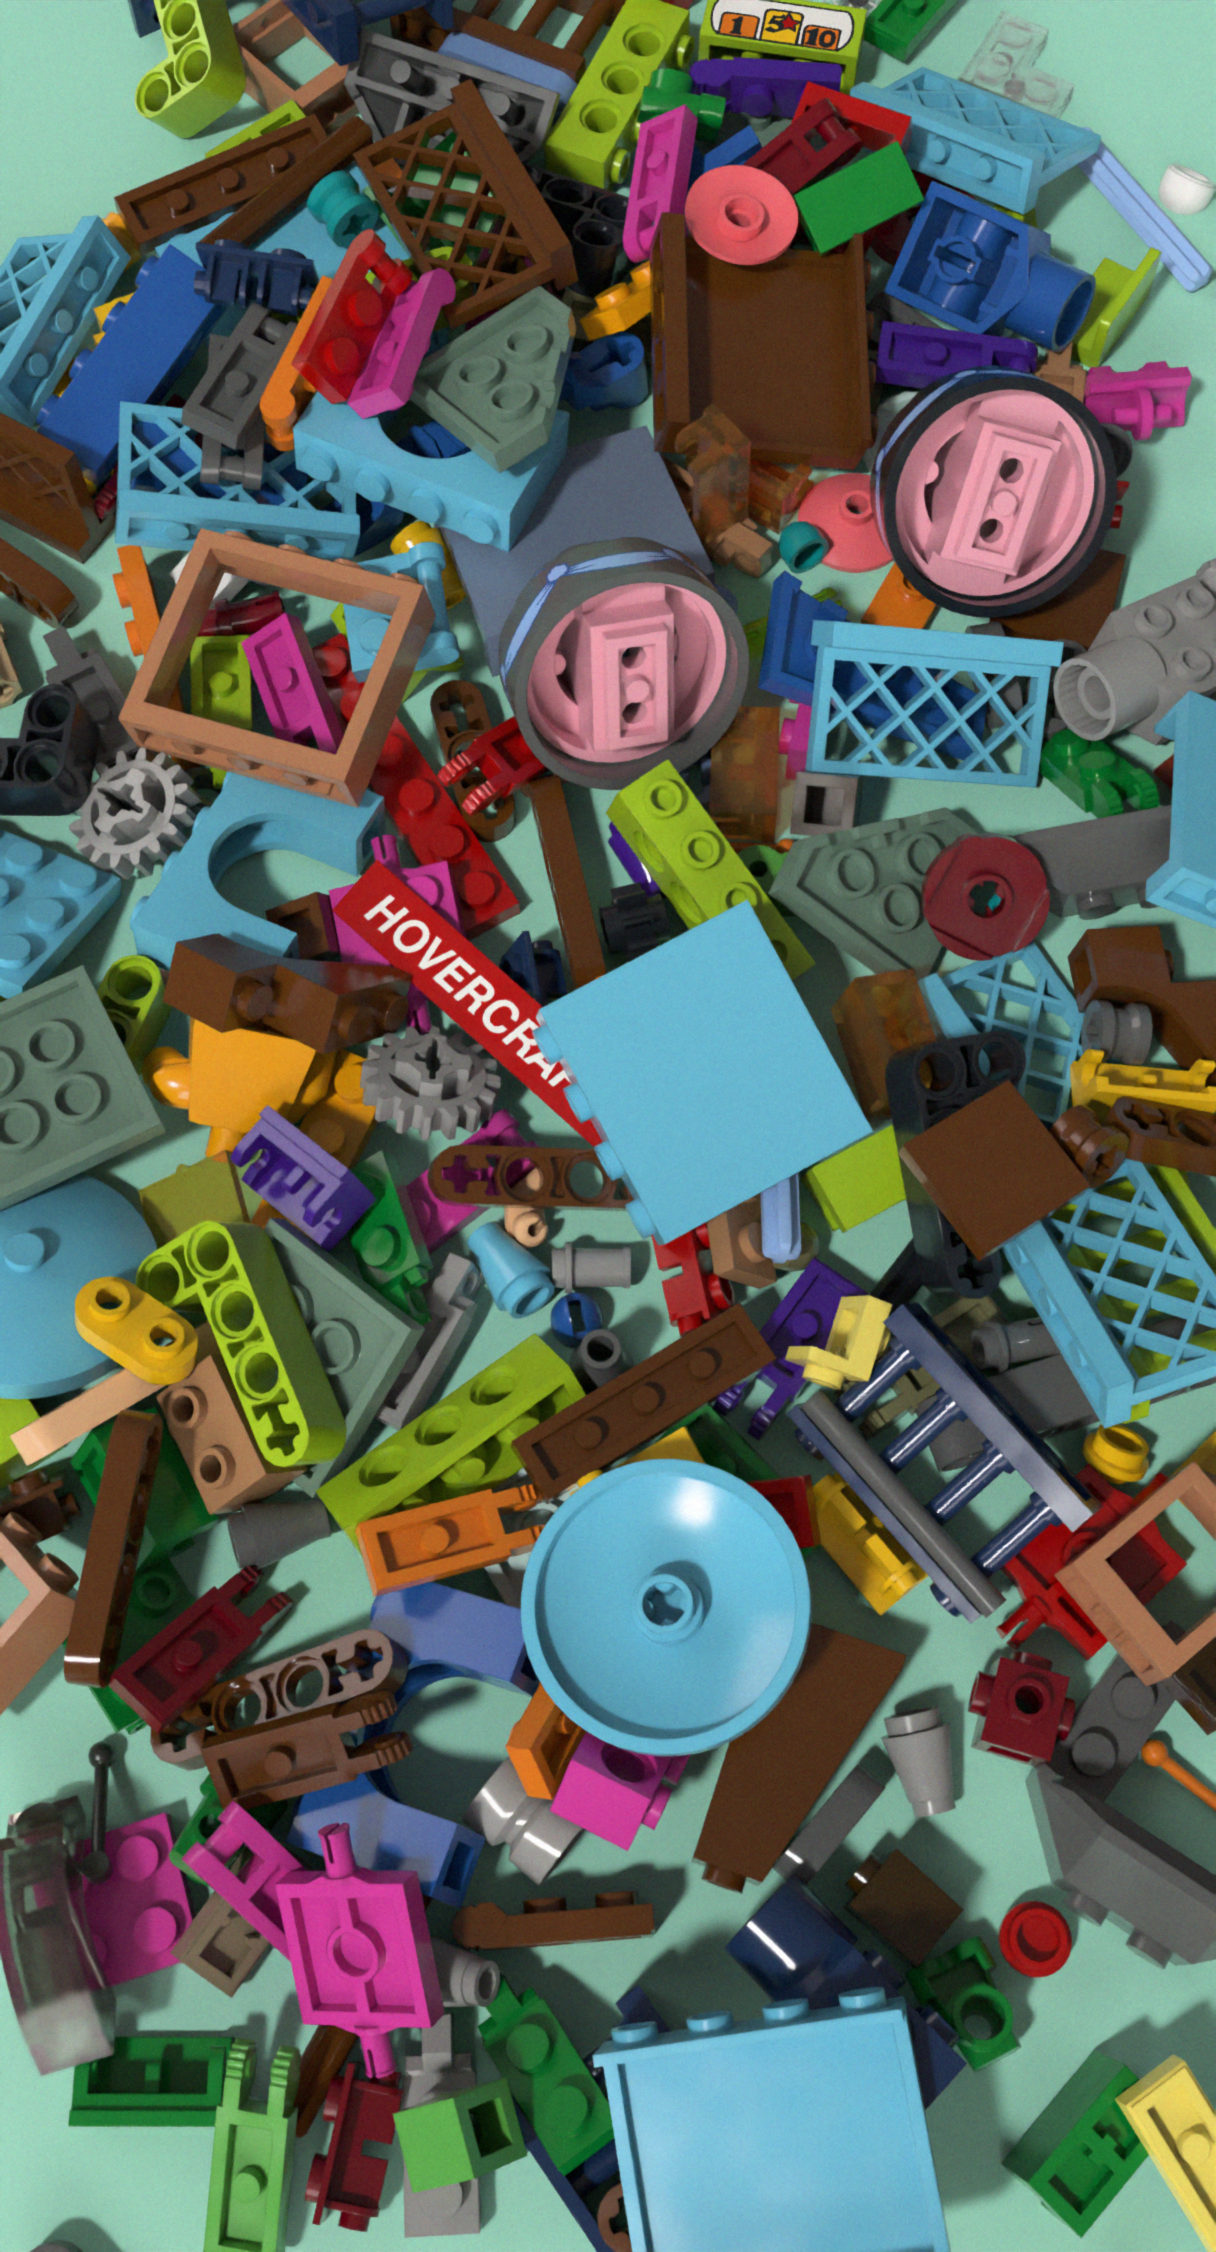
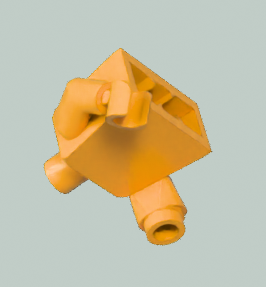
[141,1016,338,1165]

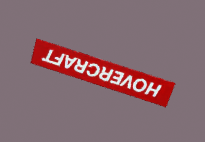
[332,860,602,1147]

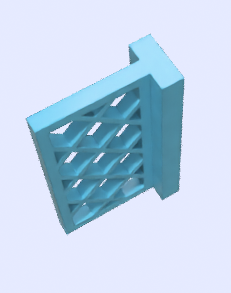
[850,67,1101,215]
[0,215,131,429]
[115,401,360,562]
[805,620,1064,788]
[900,940,1121,1131]
[1001,1158,1216,1429]

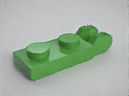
[203,2038,301,2252]

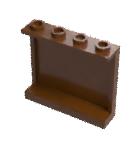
[650,212,878,470]

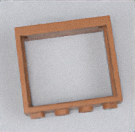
[118,528,436,808]

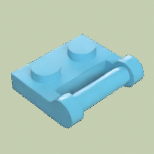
[343,542,459,683]

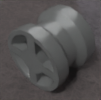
[1081,1000,1153,1066]

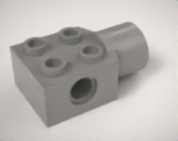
[1053,576,1216,746]

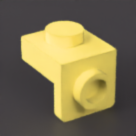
[785,1295,892,1390]

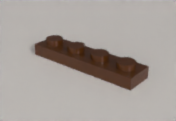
[114,113,327,256]
[510,1303,776,1504]

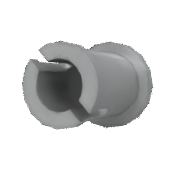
[551,1242,631,1294]

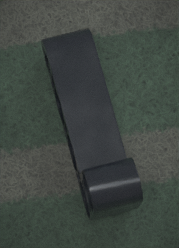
[521,162,634,298]
[0,684,100,816]
[885,1031,1026,1299]

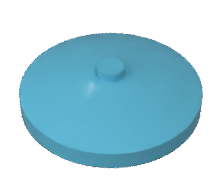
[0,1173,157,1399]
[521,1459,812,1756]

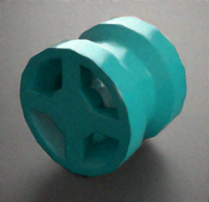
[307,170,379,248]

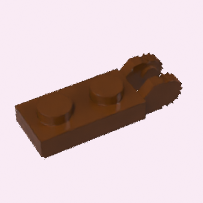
[200,1690,413,1810]
[450,1891,656,1952]

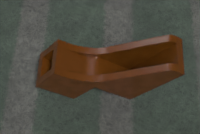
[1068,926,1216,1088]
[163,933,412,1054]

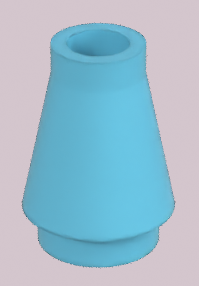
[467,1221,555,1319]

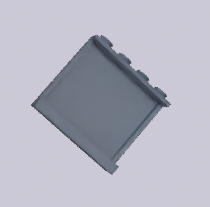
[433,425,715,677]

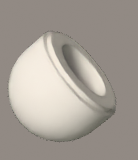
[1158,163,1216,215]

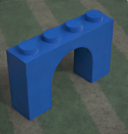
[285,1582,540,1909]

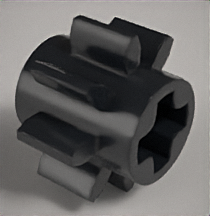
[599,882,670,962]

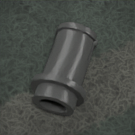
[970,1316,1061,1373]

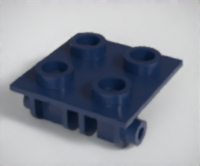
[194,239,319,317]

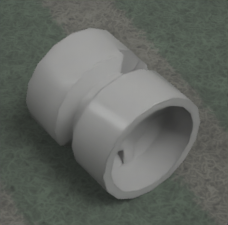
[462,1756,586,1886]

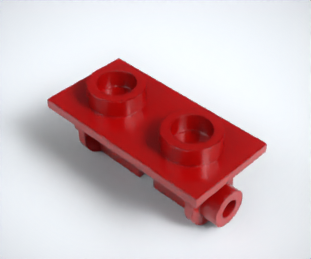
[651,1222,735,1337]

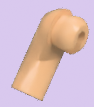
[504,1167,548,1249]

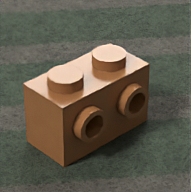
[156,1354,308,1515]

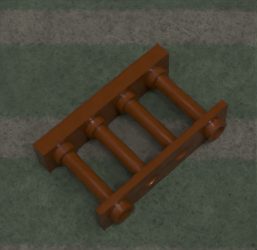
[390,0,626,85]

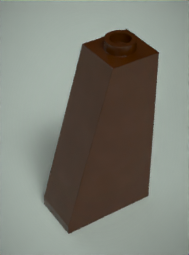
[691,1622,906,1894]

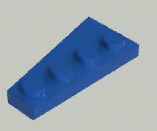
[758,571,987,761]

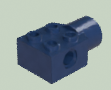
[723,1872,967,2110]

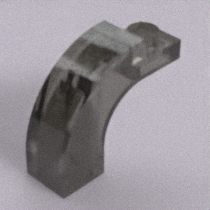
[0,1795,117,2076]

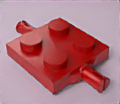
[996,1463,1187,1661]

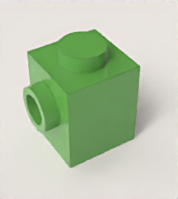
[393,2077,528,2193]

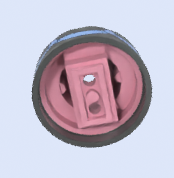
[498,537,749,790]

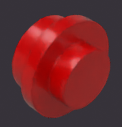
[998,1901,1072,1977]

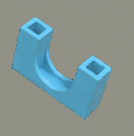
[293,391,569,552]
[130,771,385,971]

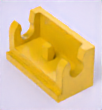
[1070,1049,1216,1124]

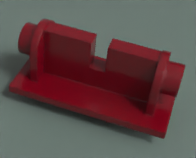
[305,2061,405,2232]

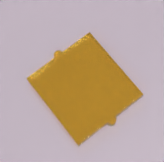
[138,1150,251,1256]

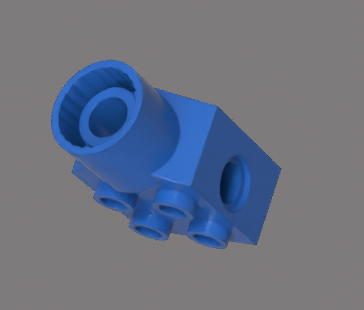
[884,181,1096,352]

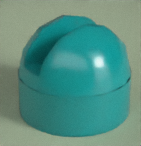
[778,521,829,573]

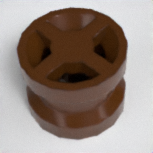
[1049,1104,1129,1189]

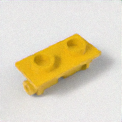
[813,1472,928,1616]

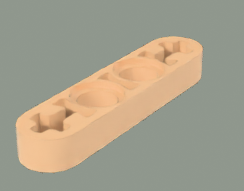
[10,1320,221,1466]

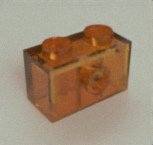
[831,969,937,1123]

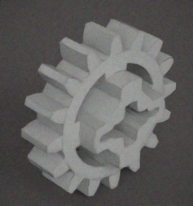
[69,747,201,880]
[360,1026,501,1140]

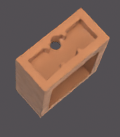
[232,0,359,135]
[1054,1462,1216,1687]
[0,1512,79,1716]

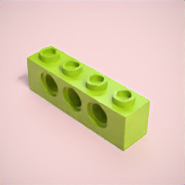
[544,0,695,191]
[606,759,816,982]
[316,1333,586,1558]

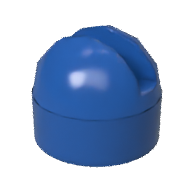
[550,1293,603,1348]

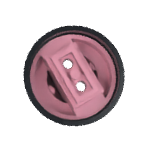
[869,365,1117,618]

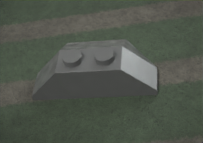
[344,28,561,167]
[1008,805,1172,920]
[1025,1762,1216,1969]

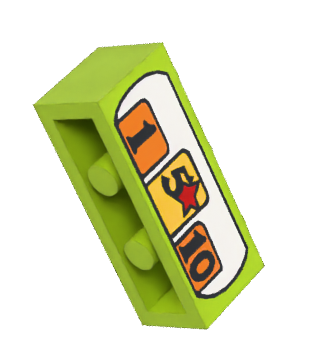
[698,0,867,95]

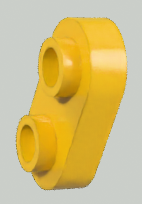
[75,1276,198,1385]

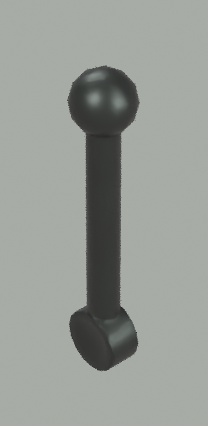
[81,1741,116,1884]

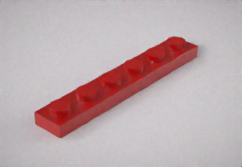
[311,633,520,941]

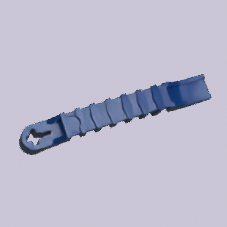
[320,331,649,557]

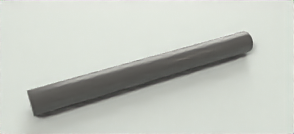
[801,1391,1007,1618]

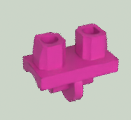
[1083,361,1192,441]

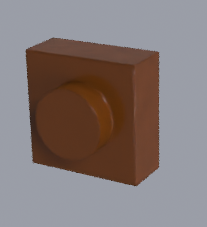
[265,892,340,961]

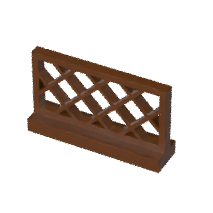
[353,79,578,330]
[0,412,116,565]

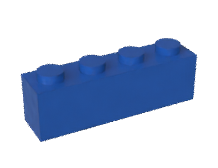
[36,244,229,488]

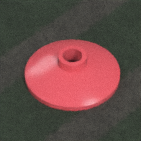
[685,165,798,265]
[798,473,893,573]

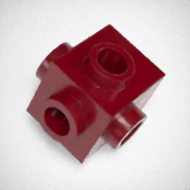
[968,1651,1076,1767]

